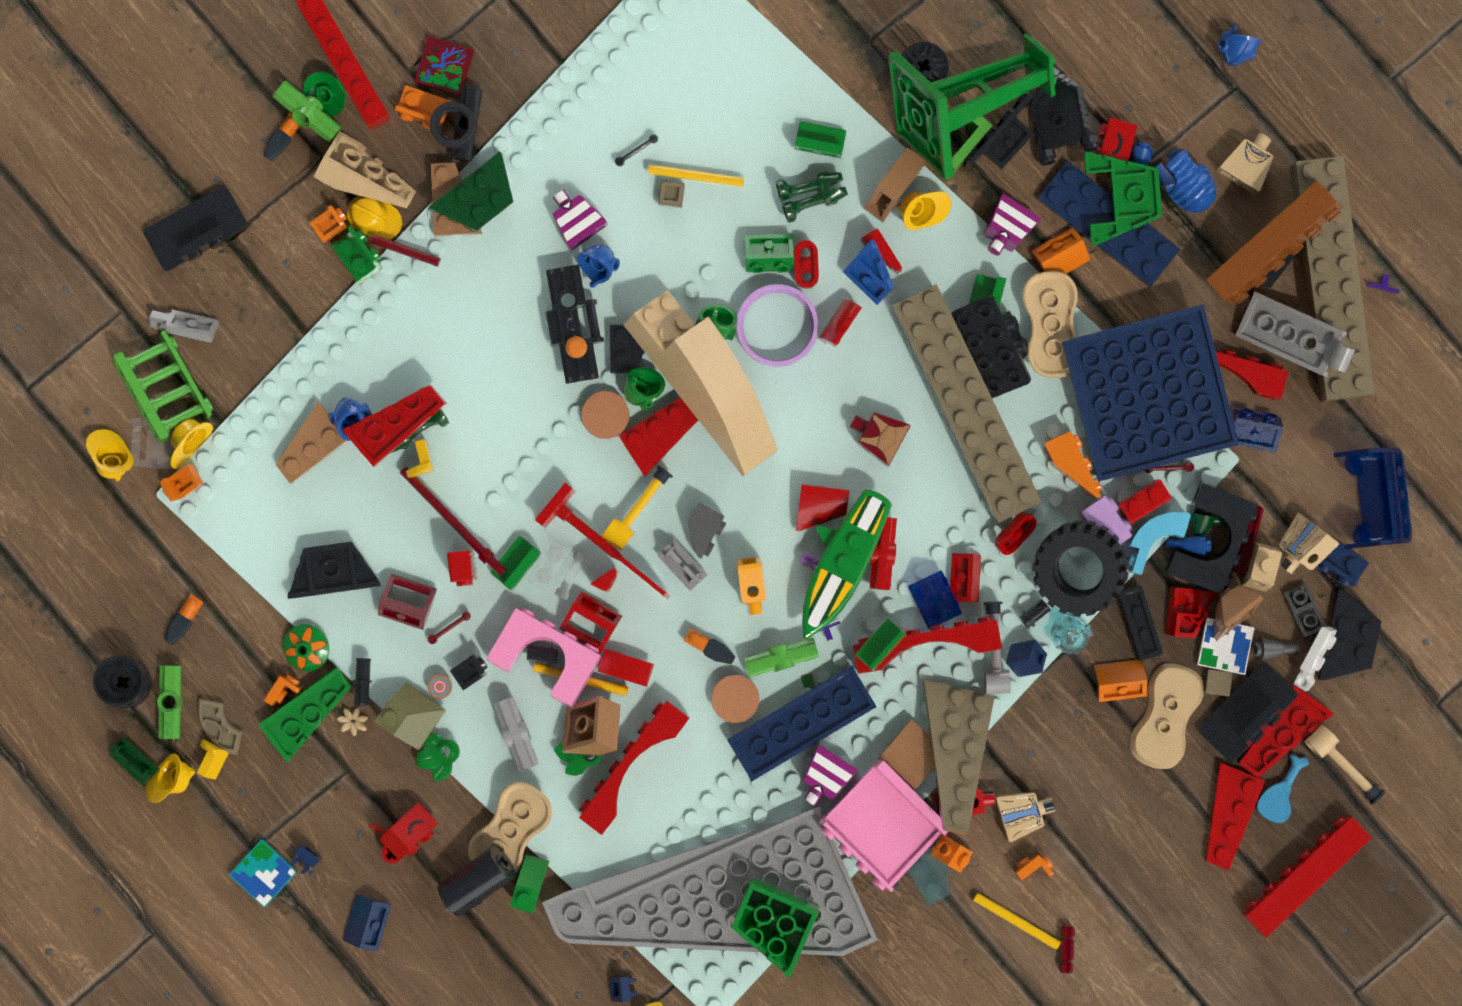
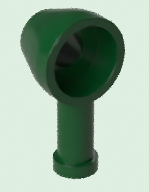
[1190,511,1227,534]

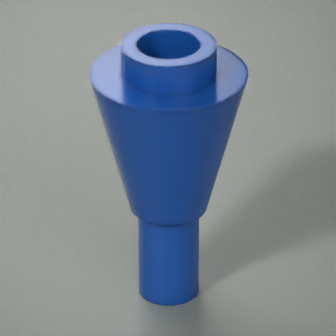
[1131,141,1155,165]
[1166,534,1211,558]

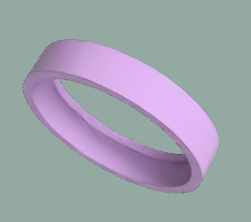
[736,284,819,367]

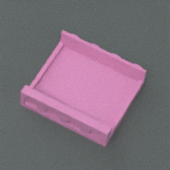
[818,759,948,892]

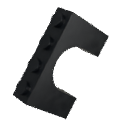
[1165,482,1259,594]

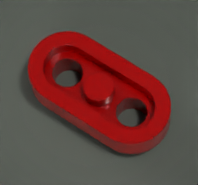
[794,240,819,289]
[995,512,1037,555]

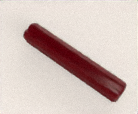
[1233,505,1264,575]

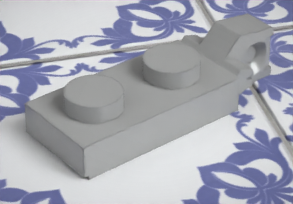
[149,309,219,343]

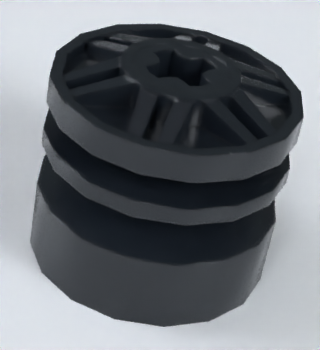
[902,42,949,83]
[93,655,152,709]

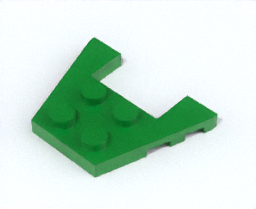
[1083,152,1162,246]

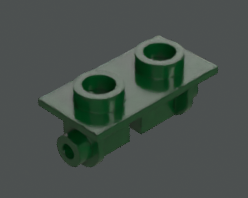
[108,737,159,787]

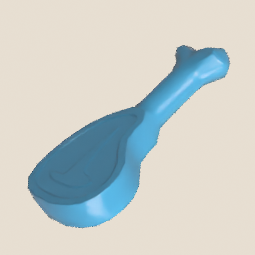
[1256,753,1309,823]

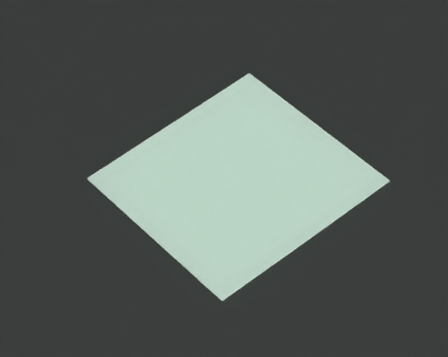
[157,0,1239,1006]

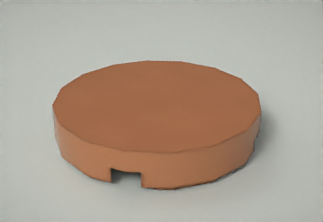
[581,391,630,439]
[711,675,760,723]

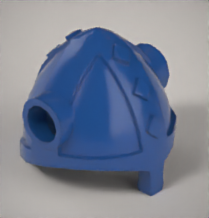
[1217,24,1261,66]
[576,244,620,288]
[329,397,372,441]

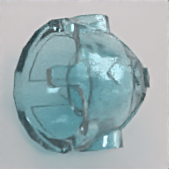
[1051,613,1094,654]

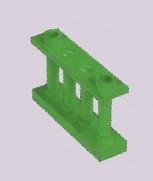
[112,330,213,445]

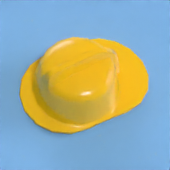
[897,191,952,231]
[347,196,402,240]
[170,418,213,469]
[86,429,134,482]
[146,753,195,803]

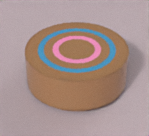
[428,675,453,699]

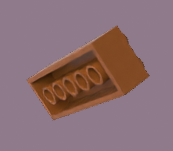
[1206,181,1343,304]

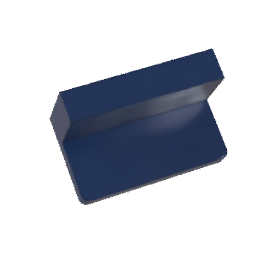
[343,894,392,951]

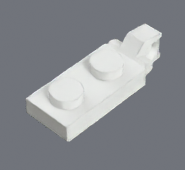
[1294,626,1337,691]

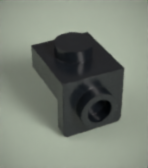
[449,654,488,691]

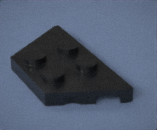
[287,541,381,599]
[1318,589,1382,681]

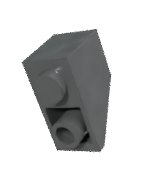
[688,502,727,559]

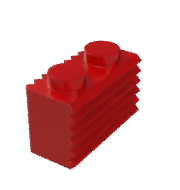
[1117,479,1172,524]
[447,550,478,587]

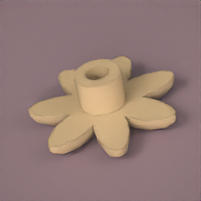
[337,708,368,736]

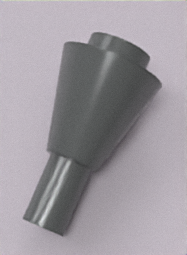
[1253,637,1299,661]

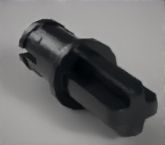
[353,658,372,706]

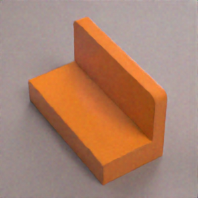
[1031,227,1090,274]
[1094,659,1147,702]

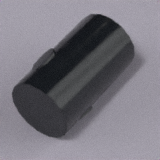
[438,846,516,917]

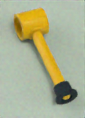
[601,465,673,551]

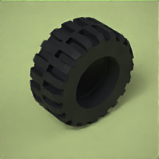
[1032,520,1129,617]

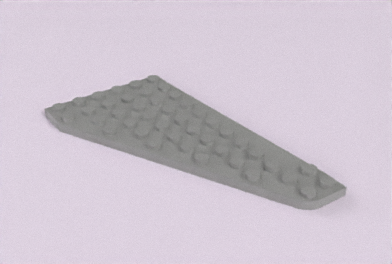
[542,806,878,956]

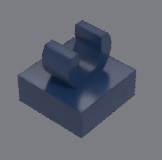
[291,843,322,874]
[608,976,638,1002]

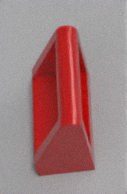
[559,592,623,654]

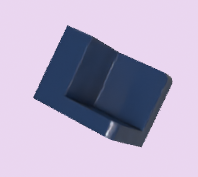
[1006,639,1047,677]

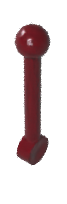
[1144,462,1195,474]
[428,611,471,644]

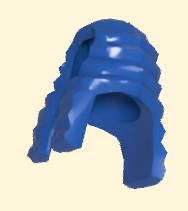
[1155,149,1217,213]

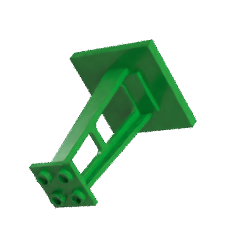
[888,34,1056,180]

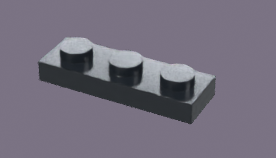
[1119,585,1164,661]

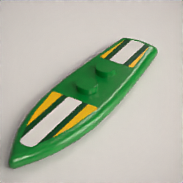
[802,489,892,639]

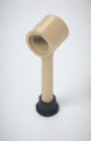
[1305,724,1385,805]

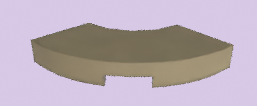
[199,699,243,755]

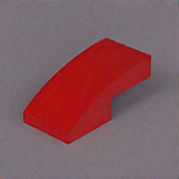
[598,649,654,687]

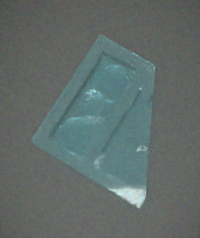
[907,846,950,907]

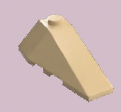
[314,131,416,208]

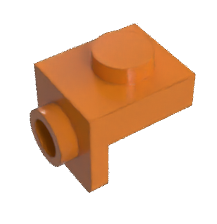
[309,205,347,243]
[159,463,204,502]
[931,835,973,873]
[1014,853,1054,881]

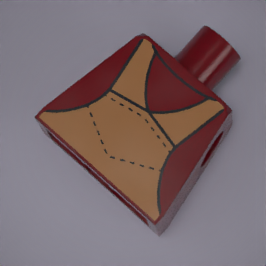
[849,413,911,467]

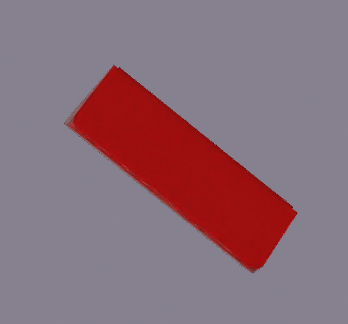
[949,553,981,603]
[590,568,619,592]

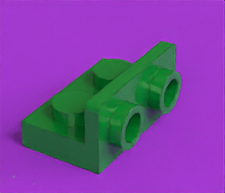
[331,225,382,285]
[745,234,794,273]

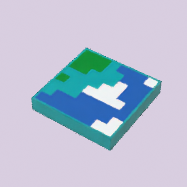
[229,839,298,908]

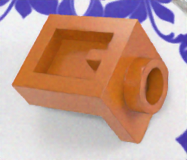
[264,674,303,706]

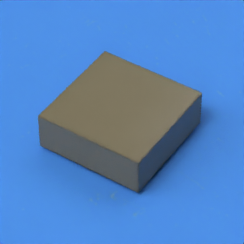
[658,180,685,208]
[1204,669,1232,697]

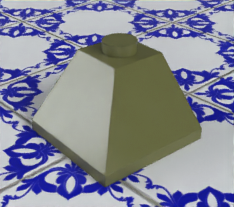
[374,683,446,750]

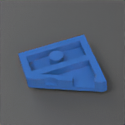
[843,239,895,305]

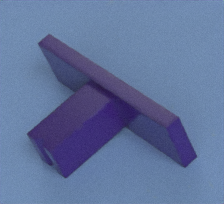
[1367,274,1400,294]
[821,621,841,641]

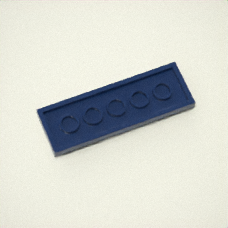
[1037,161,1180,288]
[727,665,877,781]

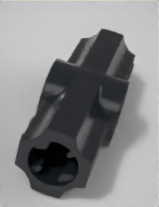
[451,86,483,162]

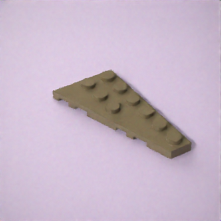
[923,680,995,836]

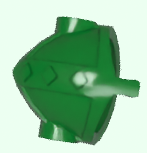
[695,304,737,340]
[623,367,666,410]

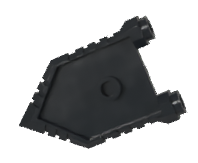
[1029,67,1100,166]

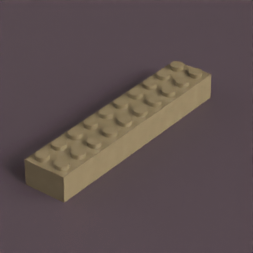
[1290,156,1375,402]
[892,284,1042,524]

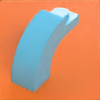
[1127,512,1191,575]

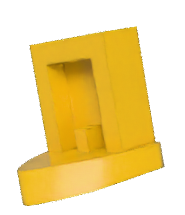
[406,439,435,478]
[197,739,229,780]

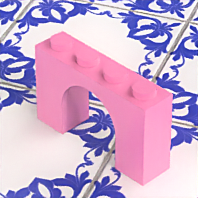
[486,608,601,709]

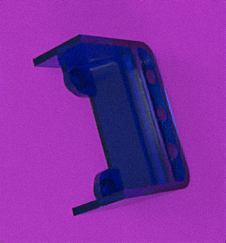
[1334,447,1412,549]

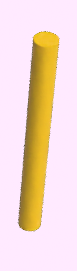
[648,164,744,187]
[533,662,629,696]
[972,892,1061,950]

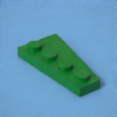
[258,667,351,763]

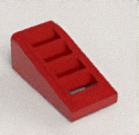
[860,228,902,274]

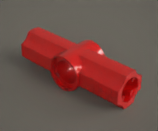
[869,517,897,590]

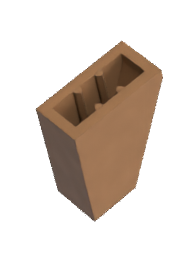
[863,148,926,222]

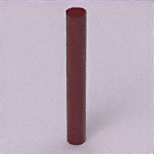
[370,234,441,267]

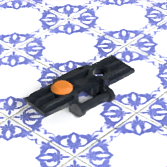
[544,264,604,384]

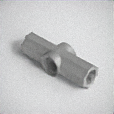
[493,696,539,772]

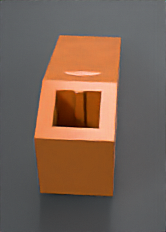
[1042,431,1102,499]

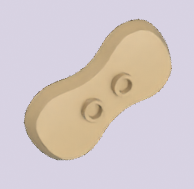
[1023,271,1078,378]
[1130,663,1204,769]
[468,782,552,873]

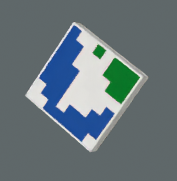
[1197,618,1254,675]

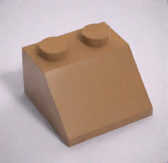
[562,696,621,755]

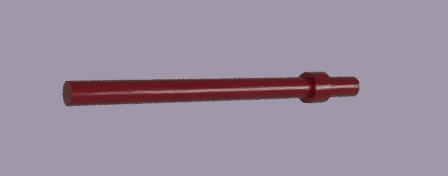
[400,467,506,576]

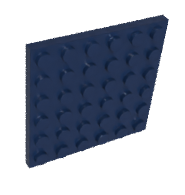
[1061,304,1239,482]

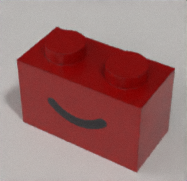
[1094,118,1138,161]
[379,802,439,860]

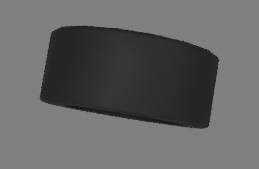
[430,101,478,149]

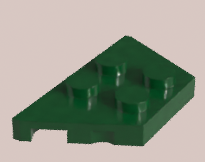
[428,151,513,233]

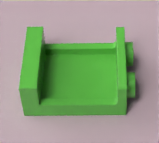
[952,116,993,175]

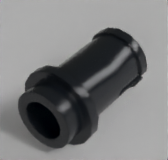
[1019,599,1051,628]
[527,644,558,665]

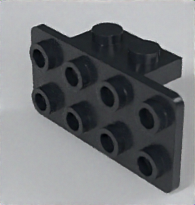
[965,91,1036,171]
[143,186,248,271]
[951,295,1031,398]
[1198,663,1298,762]

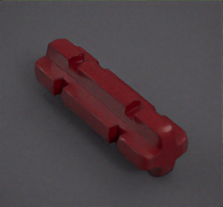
[1059,925,1075,974]

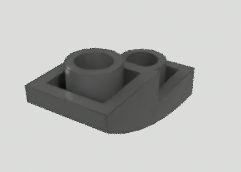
[1284,583,1326,640]

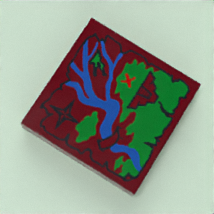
[414,36,475,96]

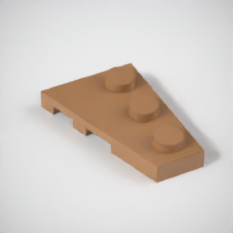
[431,163,483,237]
[276,402,347,484]

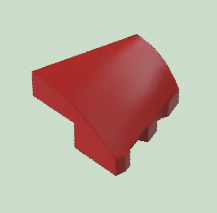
[818,299,862,347]
[796,484,850,531]
[1164,586,1220,638]

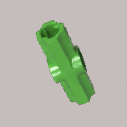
[272,81,342,143]
[744,637,819,678]
[157,666,183,739]

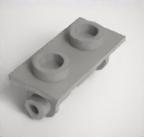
[657,540,708,591]

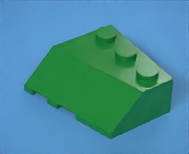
[731,877,819,979]

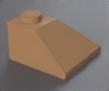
[1214,585,1263,641]

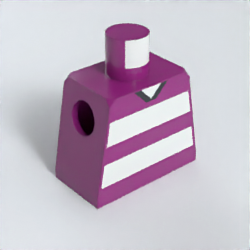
[553,190,608,251]
[984,194,1041,256]
[803,744,858,806]

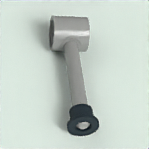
[983,601,1011,695]

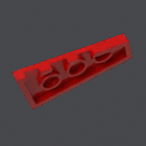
[342,385,447,467]
[619,397,699,477]
[1237,685,1334,778]
[1205,762,1265,871]

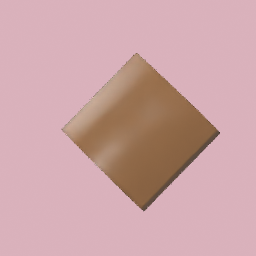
[877,719,935,790]

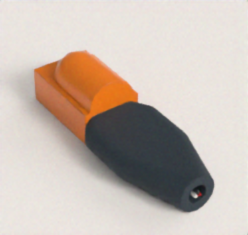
[264,112,300,161]
[165,594,204,645]
[684,629,736,664]

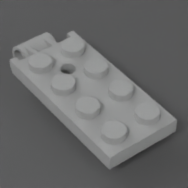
[1235,292,1355,377]

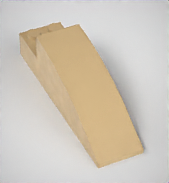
[624,290,778,476]

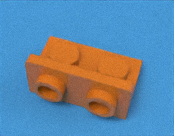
[394,85,451,130]

